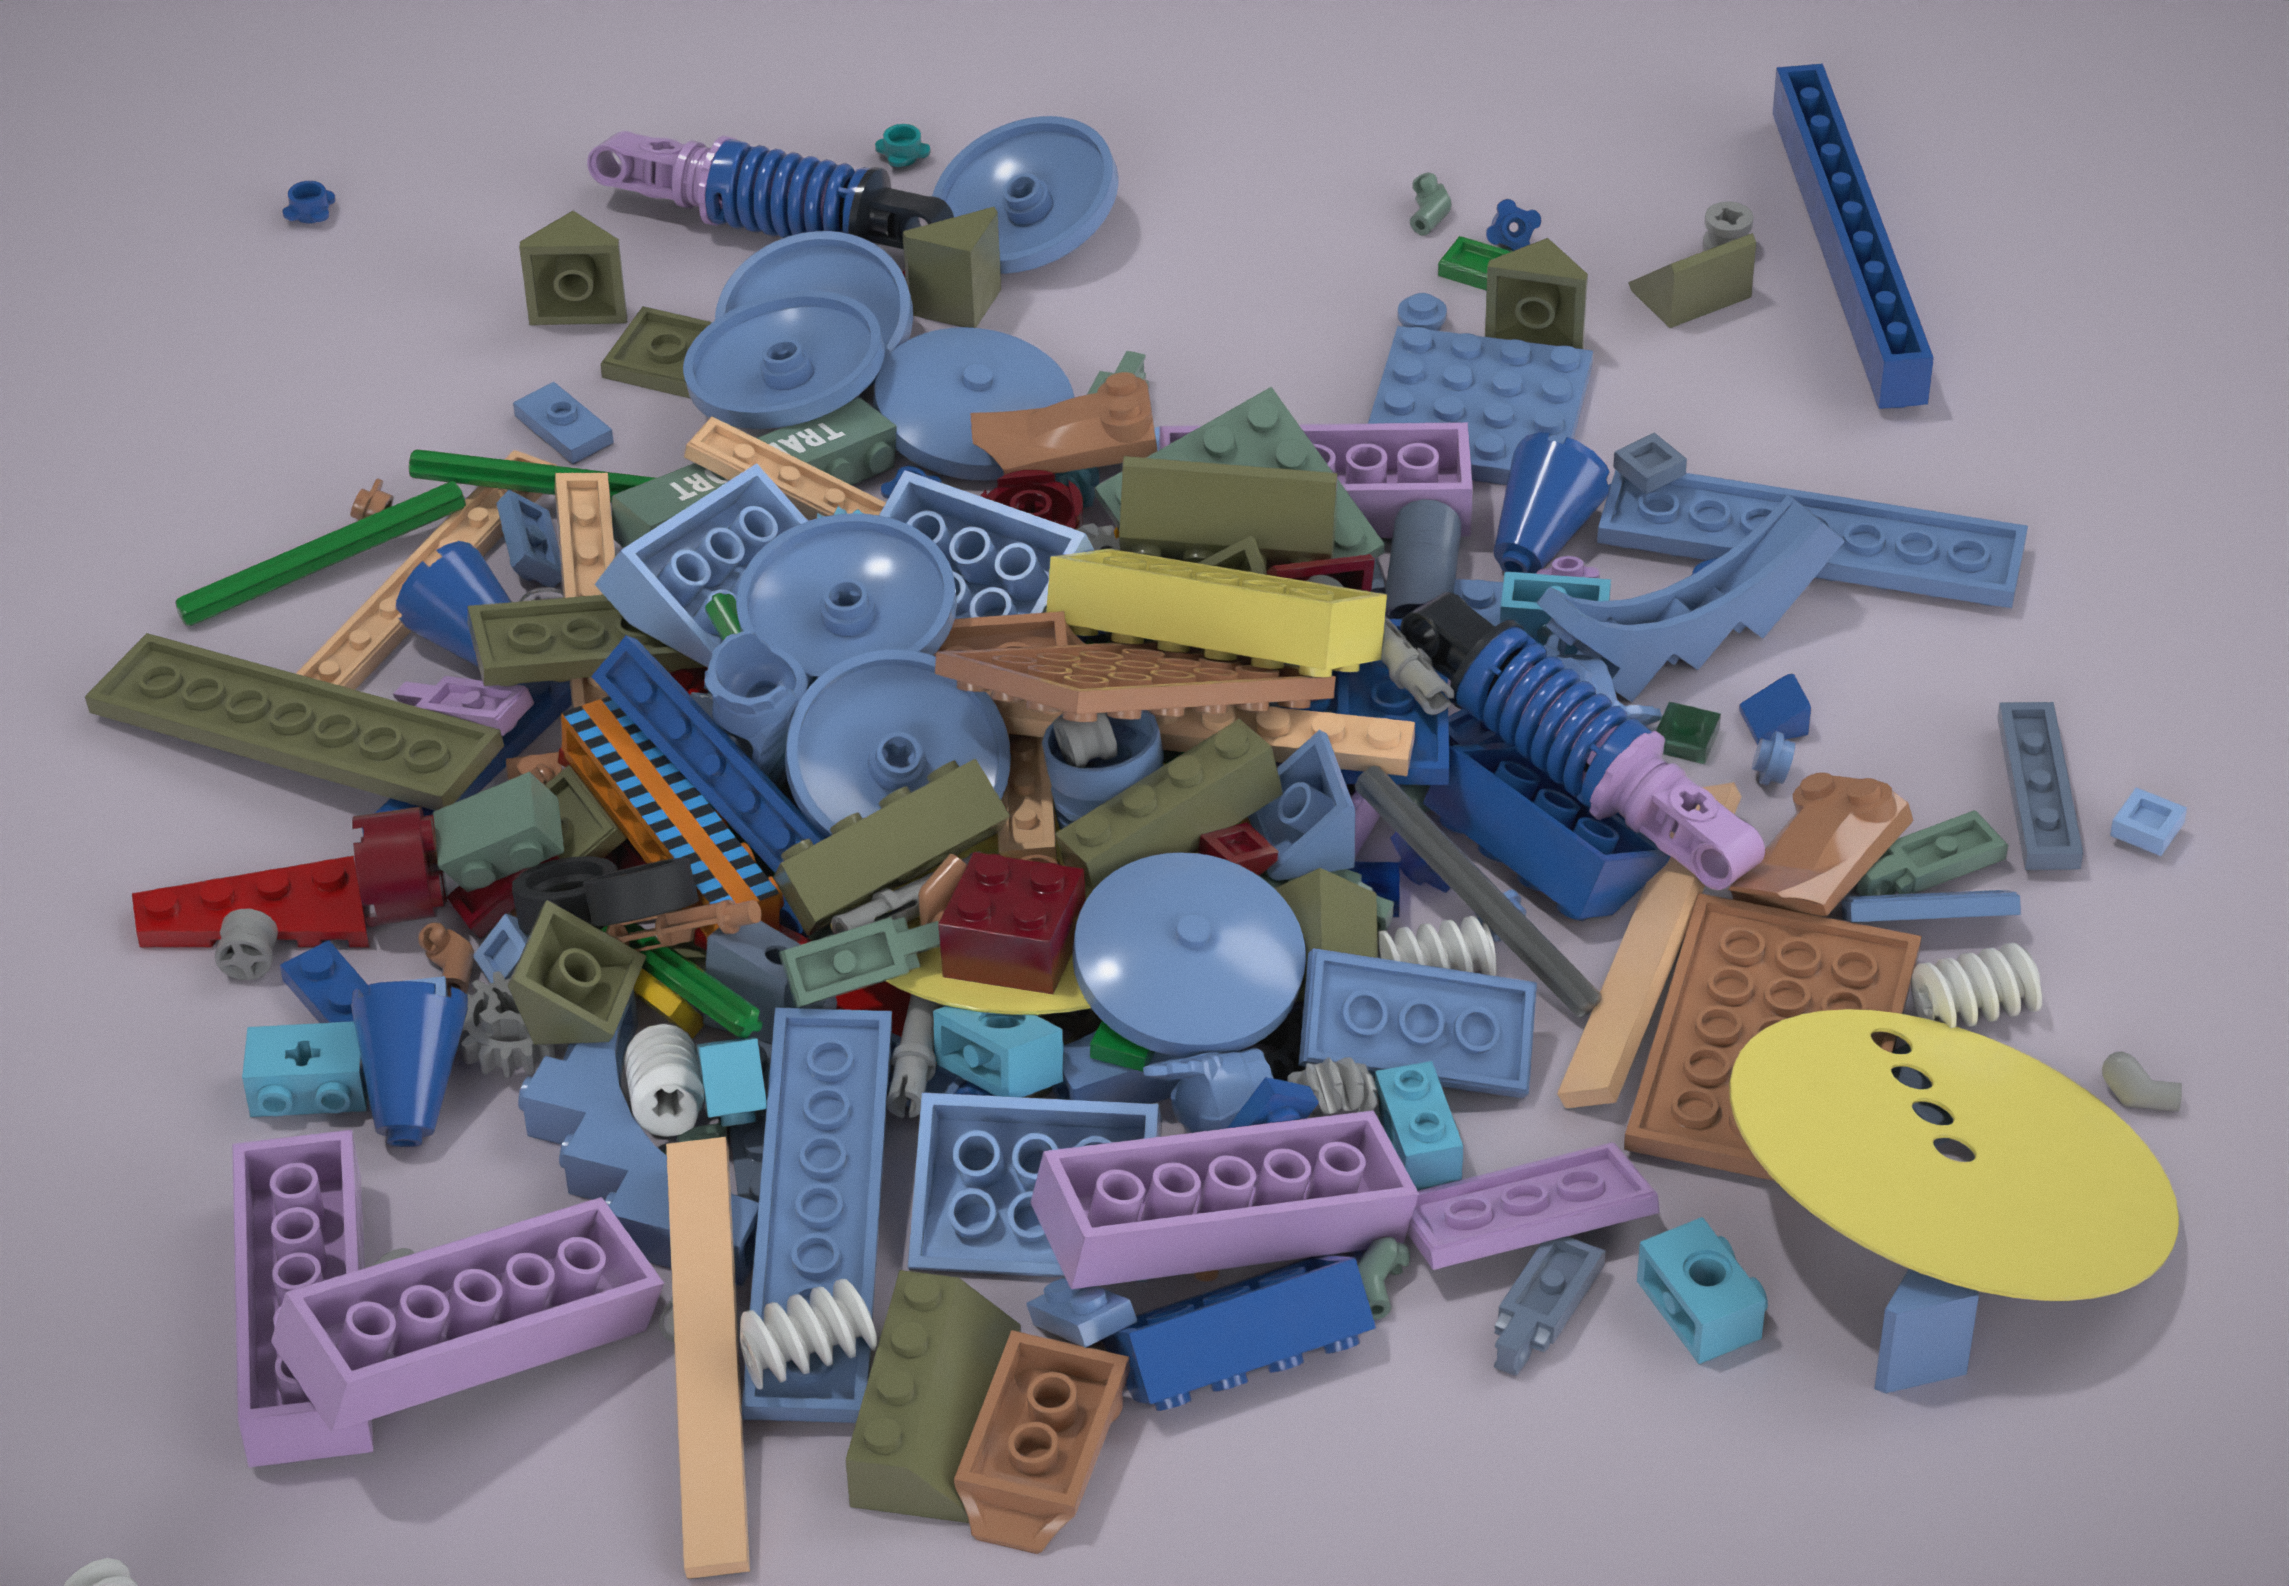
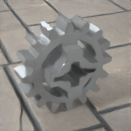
[457,971,569,1077]

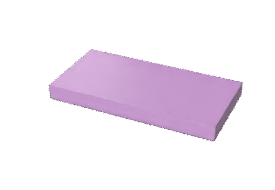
[1407,1142,1660,1270]

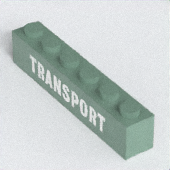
[612,397,897,548]

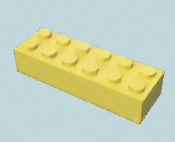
[1046,549,1387,677]

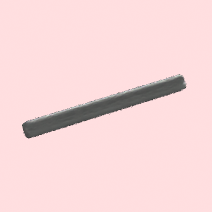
[1355,765,1602,1018]

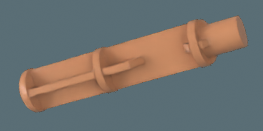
[605,899,761,952]

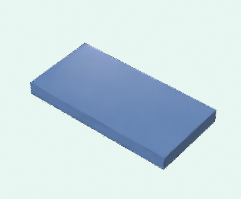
[1299,948,1537,1099]

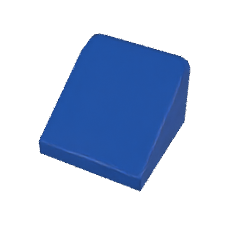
[1739,673,1811,745]

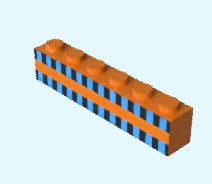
[561,696,784,941]

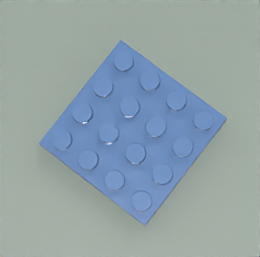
[1368,326,1593,485]

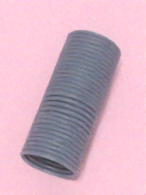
[1385,499,1461,619]

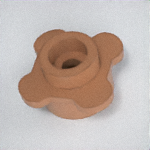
[350,478,394,521]

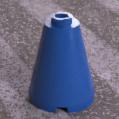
[1493,432,1611,574]
[395,541,512,668]
[351,981,468,1147]

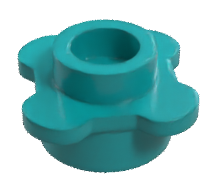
[875,124,931,167]

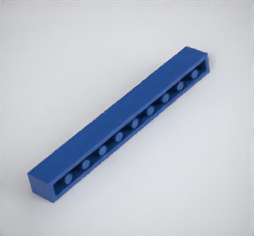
[1772,63,1934,409]

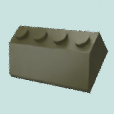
[1119,456,1338,571]
[845,1270,1021,1523]

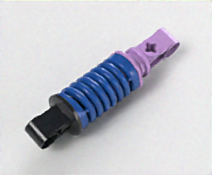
[587,131,954,250]
[1400,592,1765,890]

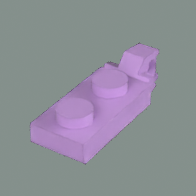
[393,676,534,736]

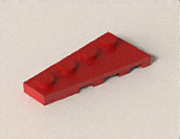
[132,855,369,948]

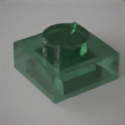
[1656,701,1721,764]

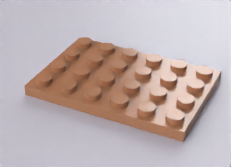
[935,641,1336,722]
[1624,893,1922,1181]

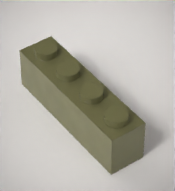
[1055,719,1283,898]
[773,758,1010,936]

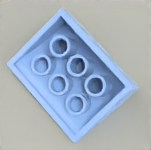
[595,463,808,668]
[879,470,1095,619]
[908,1093,1162,1282]

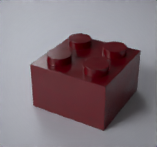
[938,852,1086,995]

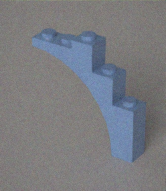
[1536,494,1845,702]
[518,988,759,1286]

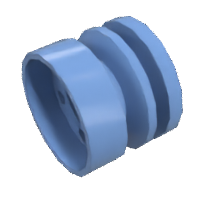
[1042,710,1164,830]

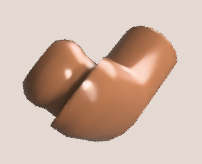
[918,853,967,926]
[418,922,474,996]

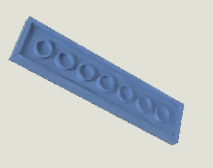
[1597,469,2028,608]
[742,1008,892,1423]

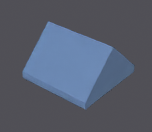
[1248,730,1355,881]
[1874,1269,1979,1394]

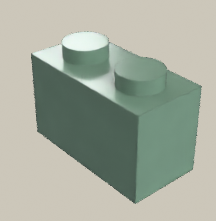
[433,772,564,892]

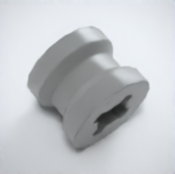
[1703,201,1754,251]
[1054,713,1117,768]
[215,909,278,980]

